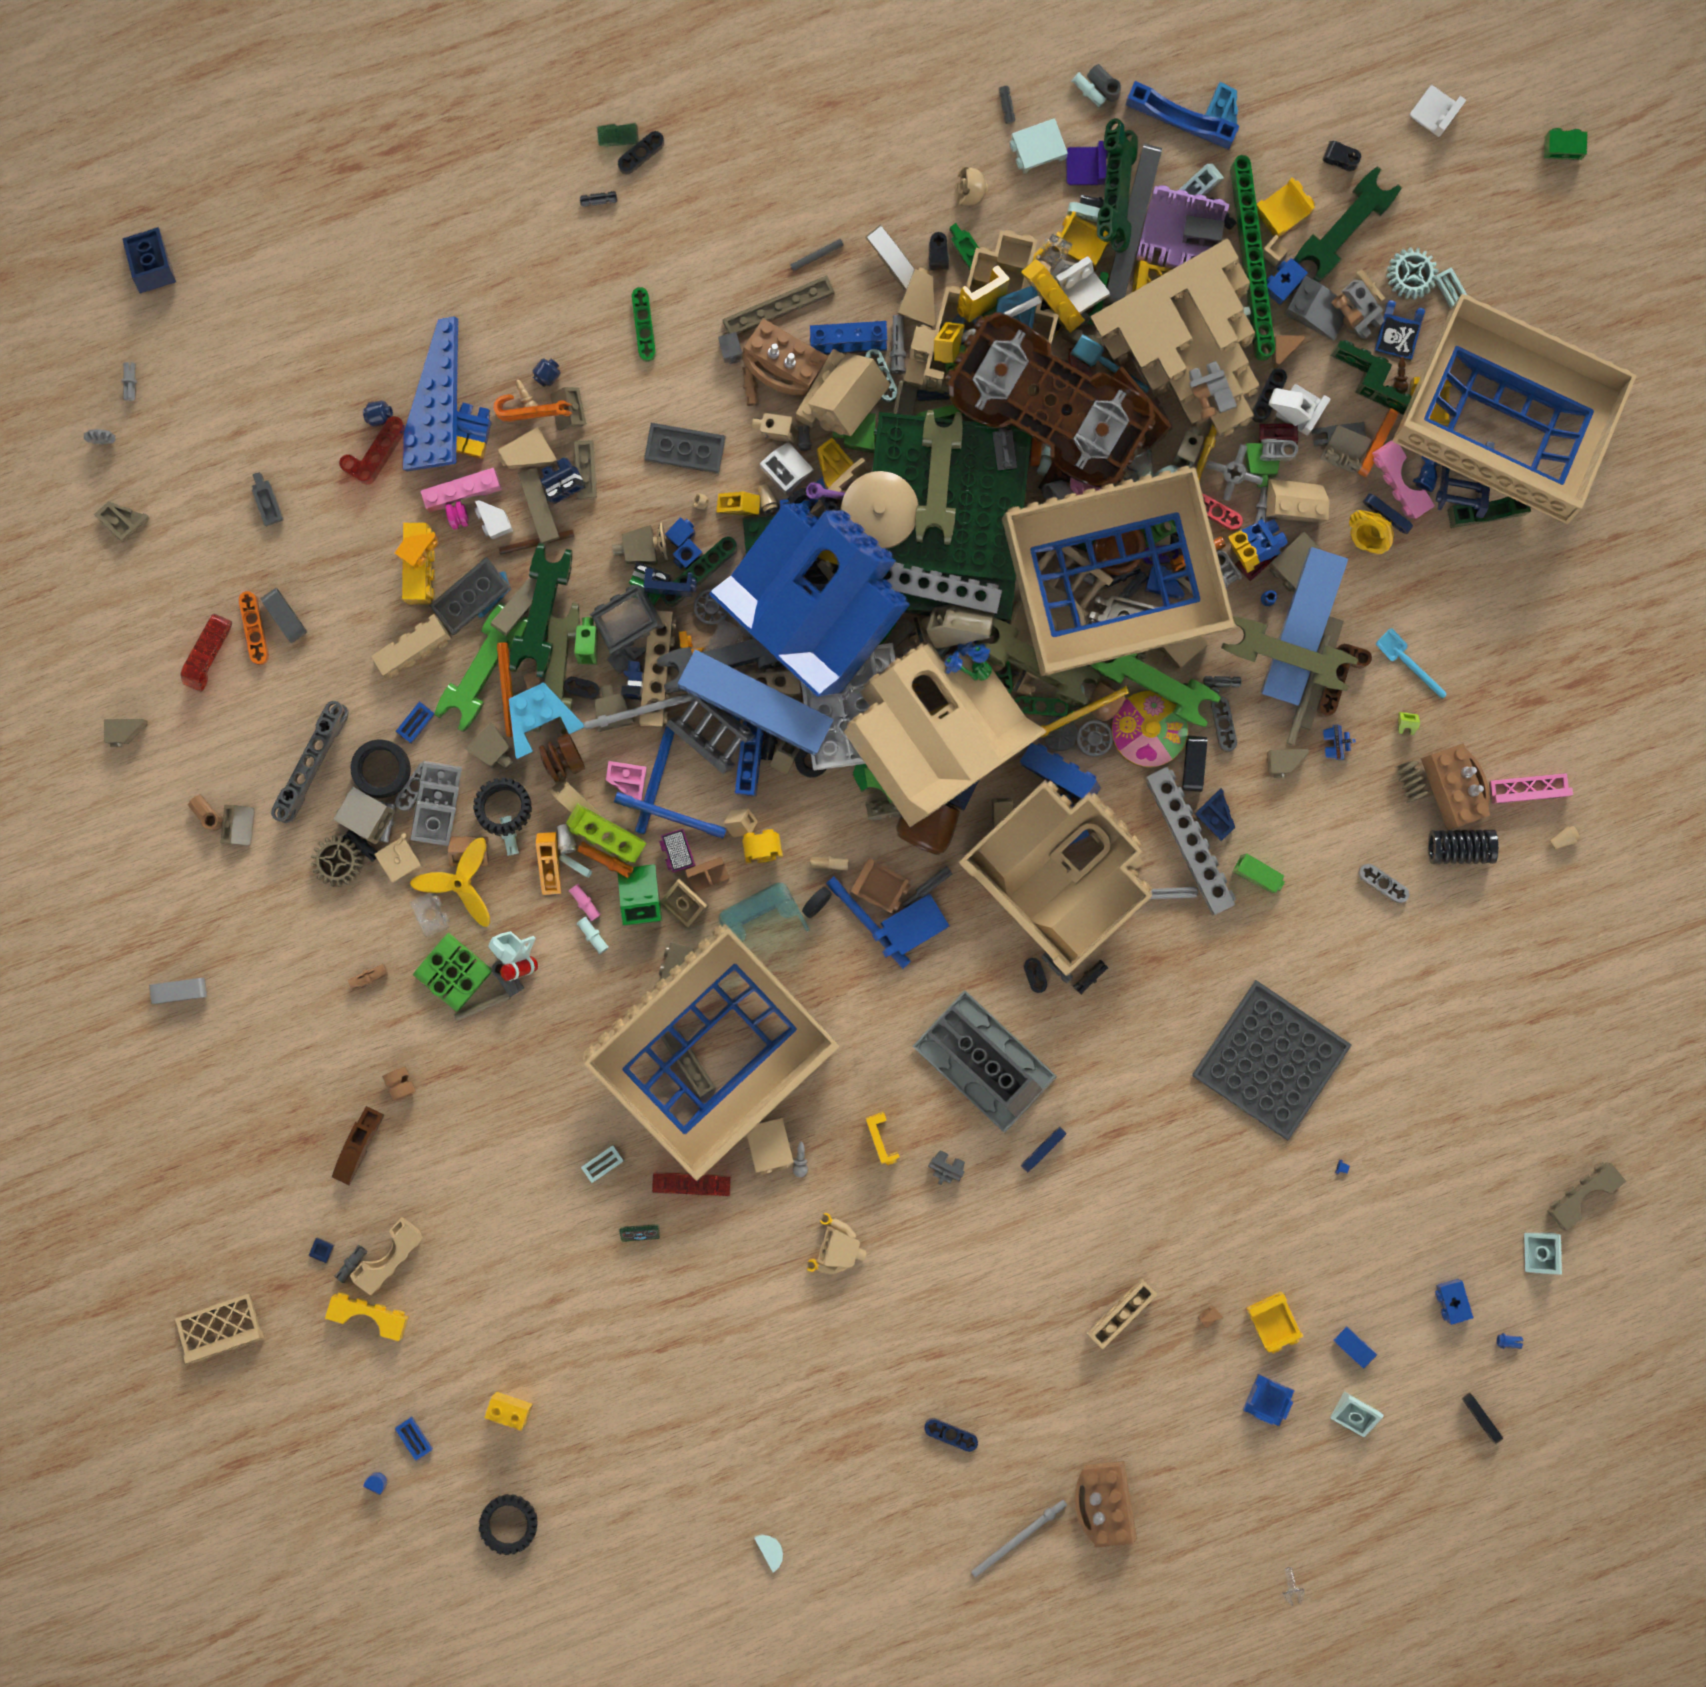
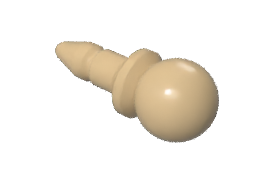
[516,380,538,408]

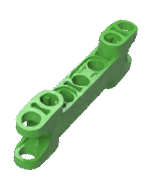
[434,602,528,732]
[1091,653,1221,727]

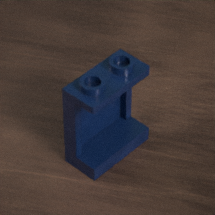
[644,568,697,597]

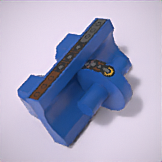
[1323,725,1356,760]

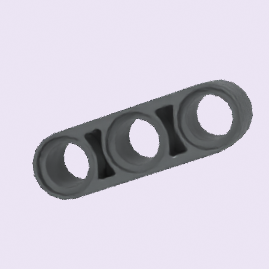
[260,588,308,643]

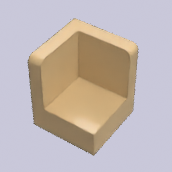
[1263,235,1288,267]
[723,808,758,837]

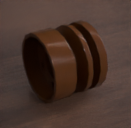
[539,733,586,783]

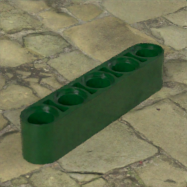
[662,536,737,607]

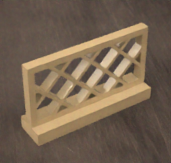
[175,1294,264,1364]

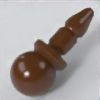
[1393,357,1408,394]

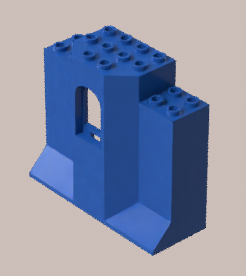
[709,503,910,697]

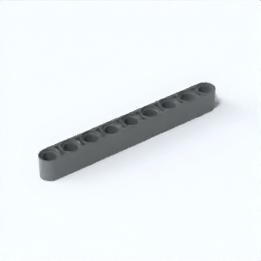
[1103,143,1162,306]

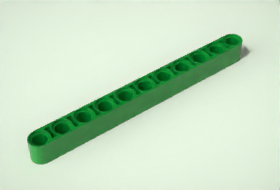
[1230,155,1275,361]

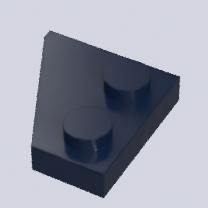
[1194,788,1235,841]

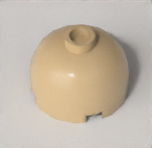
[955,166,988,206]

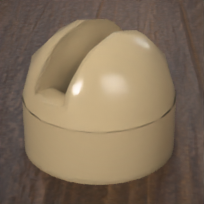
[693,493,709,509]

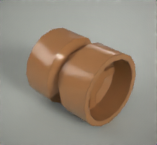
[382,1066,416,1101]

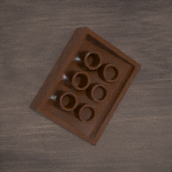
[1112,367,1172,452]

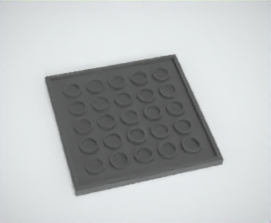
[1191,980,1352,1141]

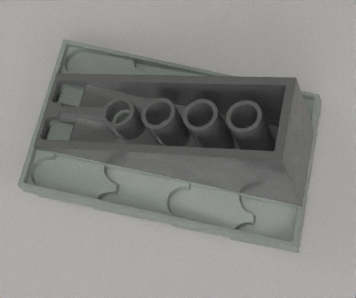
[913,990,1057,1133]

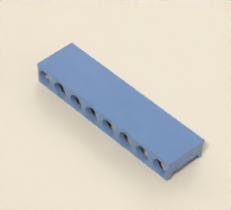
[1260,547,1348,706]
[678,650,834,756]

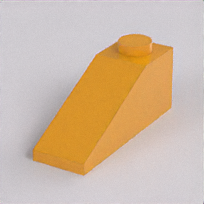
[535,832,561,895]

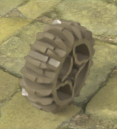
[311,835,364,887]

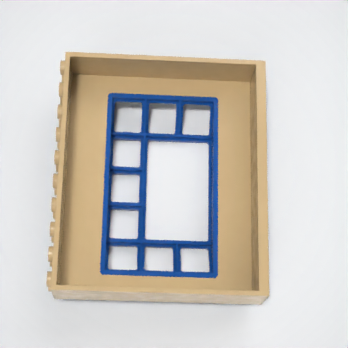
[1392,294,1637,524]
[1002,466,1235,677]
[583,924,840,1181]

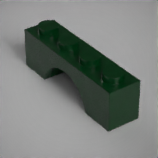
[1447,496,1531,528]

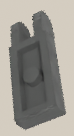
[1312,422,1366,446]

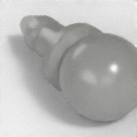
[793,1142,808,1177]

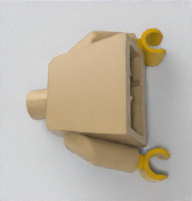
[807,1213,866,1275]

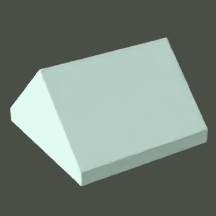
[1524,1233,1562,1275]
[1330,1392,1383,1437]

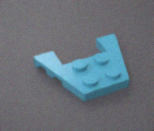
[509,682,585,759]

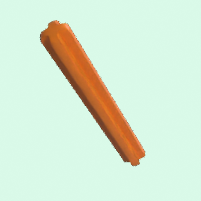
[497,642,513,737]

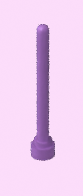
[806,483,845,500]

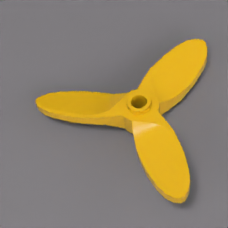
[410,837,491,927]

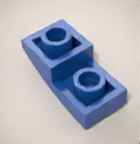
[1333,1326,1377,1369]

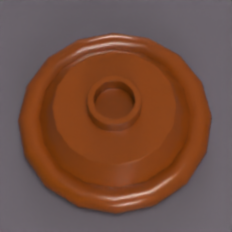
[1092,529,1146,575]

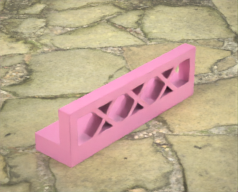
[1490,773,1573,804]

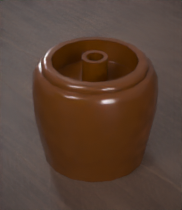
[896,803,960,855]

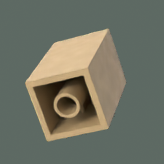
[807,353,890,436]

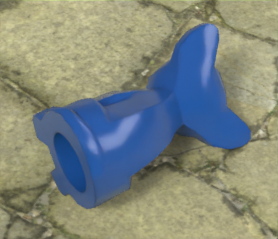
[1413,456,1441,492]

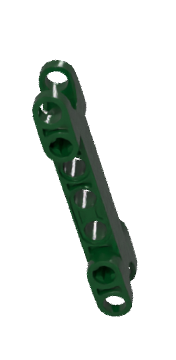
[1097,118,1138,253]
[1293,166,1402,282]
[509,543,573,678]

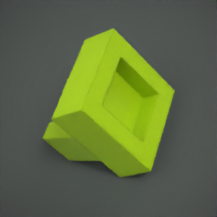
[1398,712,1420,735]

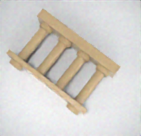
[1038,546,1114,617]

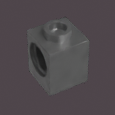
[718,332,742,364]

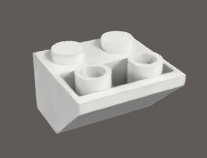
[760,442,814,495]

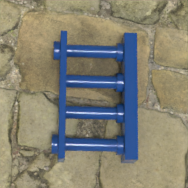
[810,321,888,355]

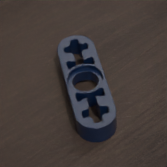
[1363,493,1413,534]
[1020,1126,1067,1173]
[924,1418,978,1452]

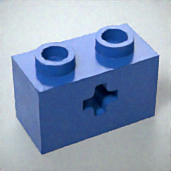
[1267,258,1308,305]
[1435,1279,1474,1325]

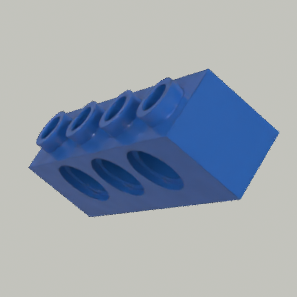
[735,720,764,797]

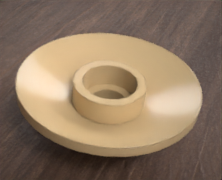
[653,522,668,560]

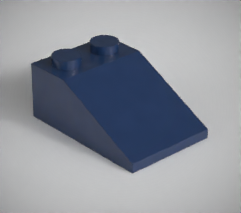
[122,227,176,294]

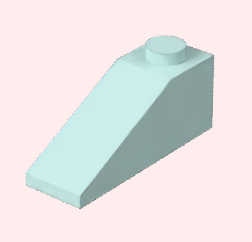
[1179,164,1224,196]

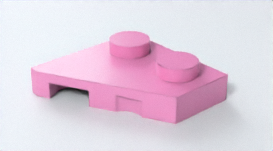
[606,761,647,801]

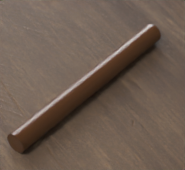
[499,529,575,555]

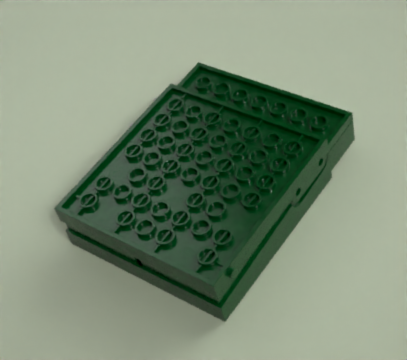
[872,412,1032,624]

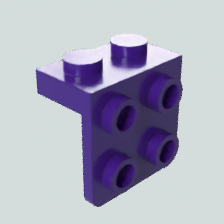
[1066,141,1108,185]

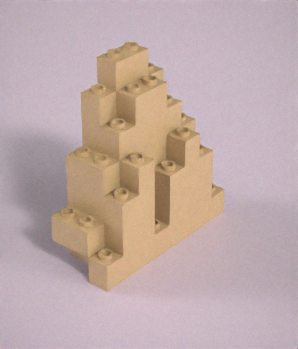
[904,230,1059,406]
[1091,238,1260,437]

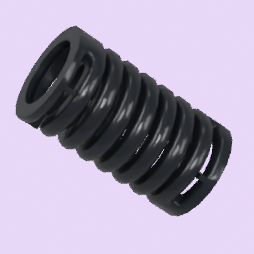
[1428,830,1499,864]

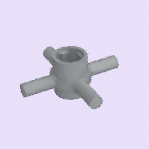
[1206,444,1263,501]

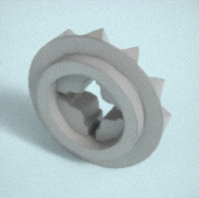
[84,429,116,445]

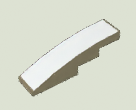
[866,225,915,291]

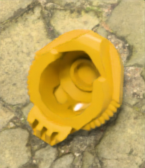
[1349,510,1394,554]

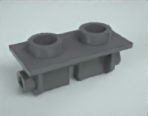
[993,428,1017,470]

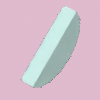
[754,1535,783,1572]

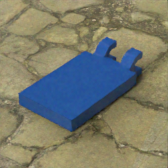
[872,894,950,958]

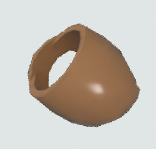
[1089,680,1126,721]

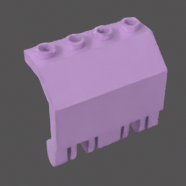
[1136,185,1229,269]

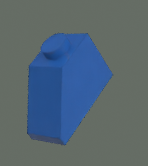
[1145,565,1185,600]

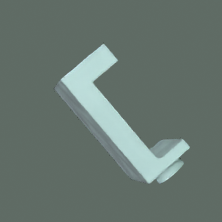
[1009,118,1068,174]

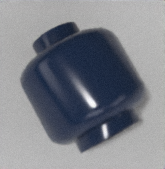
[532,358,561,387]
[363,400,393,427]

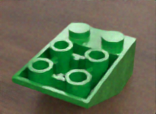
[617,864,663,926]

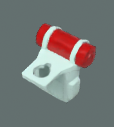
[488,931,538,981]

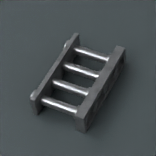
[666,693,755,774]

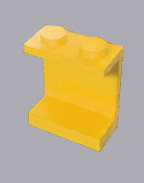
[1257,177,1315,237]

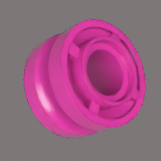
[445,500,469,530]

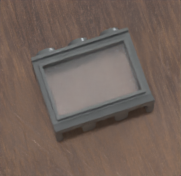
[590,585,664,655]

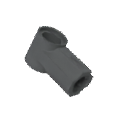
[1087,64,1121,102]
[492,960,524,997]

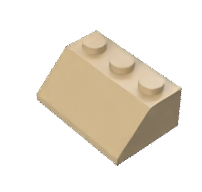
[1266,479,1330,523]

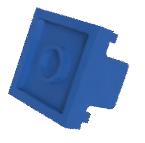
[1243,1374,1295,1426]

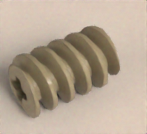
[1395,761,1429,803]

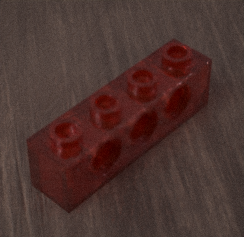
[652,1172,732,1196]

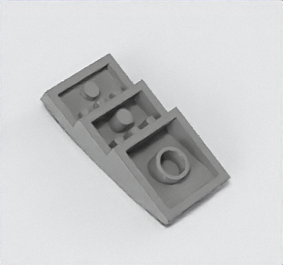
[410,761,462,846]

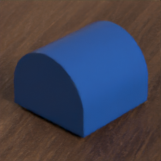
[363,1472,387,1494]

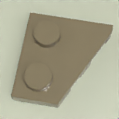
[94,501,149,543]

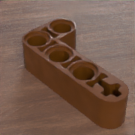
[1317,644,1372,717]

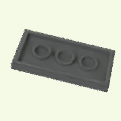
[644,423,726,474]
[429,557,511,635]

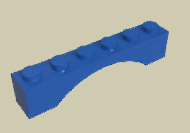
[1125,81,1239,150]

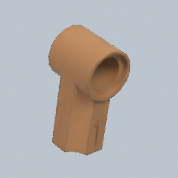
[187,794,223,831]

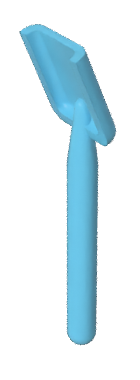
[1071,335,1149,393]
[1376,628,1446,698]

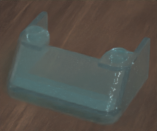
[719,882,810,942]

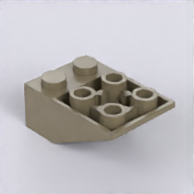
[927,604,995,649]

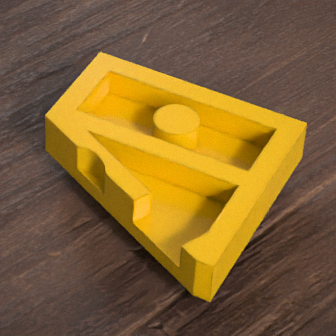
[817,438,854,489]

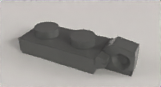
[252,472,284,527]

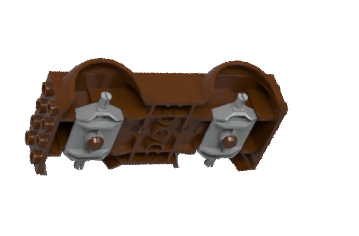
[944,312,1156,487]

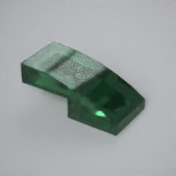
[597,123,639,146]

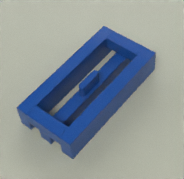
[396,701,435,744]
[395,1417,433,1461]

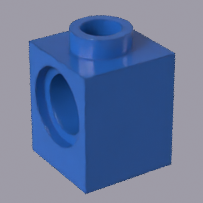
[665,517,695,548]
[673,539,703,570]

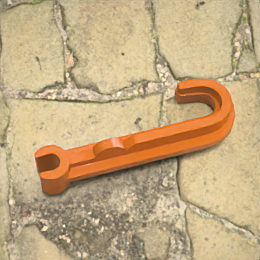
[493,394,572,422]

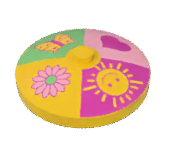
[1111,691,1188,767]

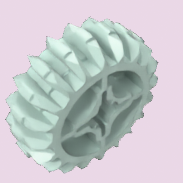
[1386,247,1439,300]

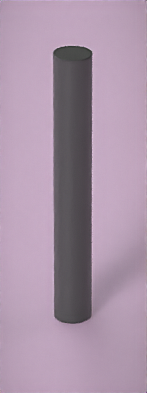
[790,239,844,271]

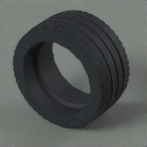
[350,739,411,798]

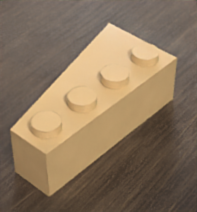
[371,614,451,678]

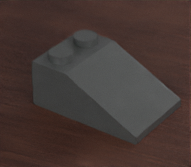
[1284,276,1352,341]

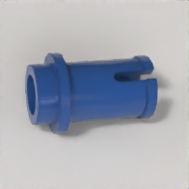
[1261,590,1277,607]
[1496,1333,1523,1349]

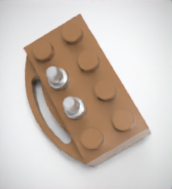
[742,319,828,396]
[1421,743,1490,830]
[1075,1461,1137,1548]

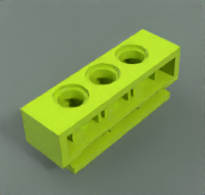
[566,803,646,863]

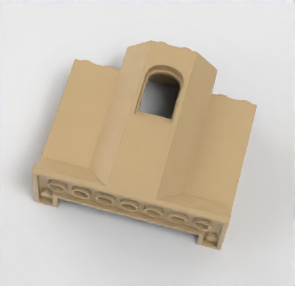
[843,642,1046,827]
[959,780,1152,976]

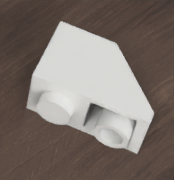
[1269,388,1316,426]
[474,500,513,540]

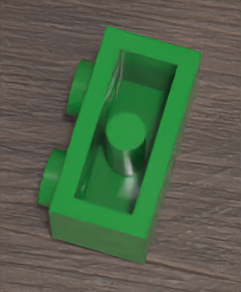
[1544,128,1588,160]

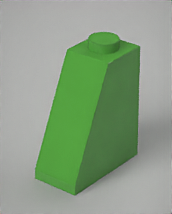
[1232,853,1285,893]

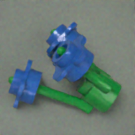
[945,641,992,681]

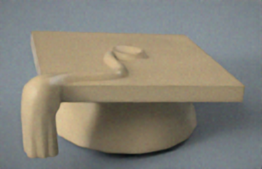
[375,833,421,883]

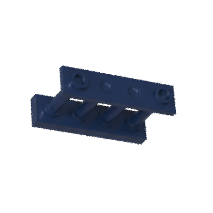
[1435,441,1495,518]

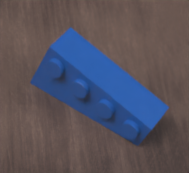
[1020,743,1101,799]

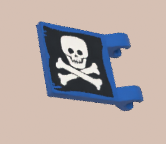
[1375,300,1425,360]

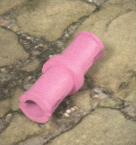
[569,884,601,921]

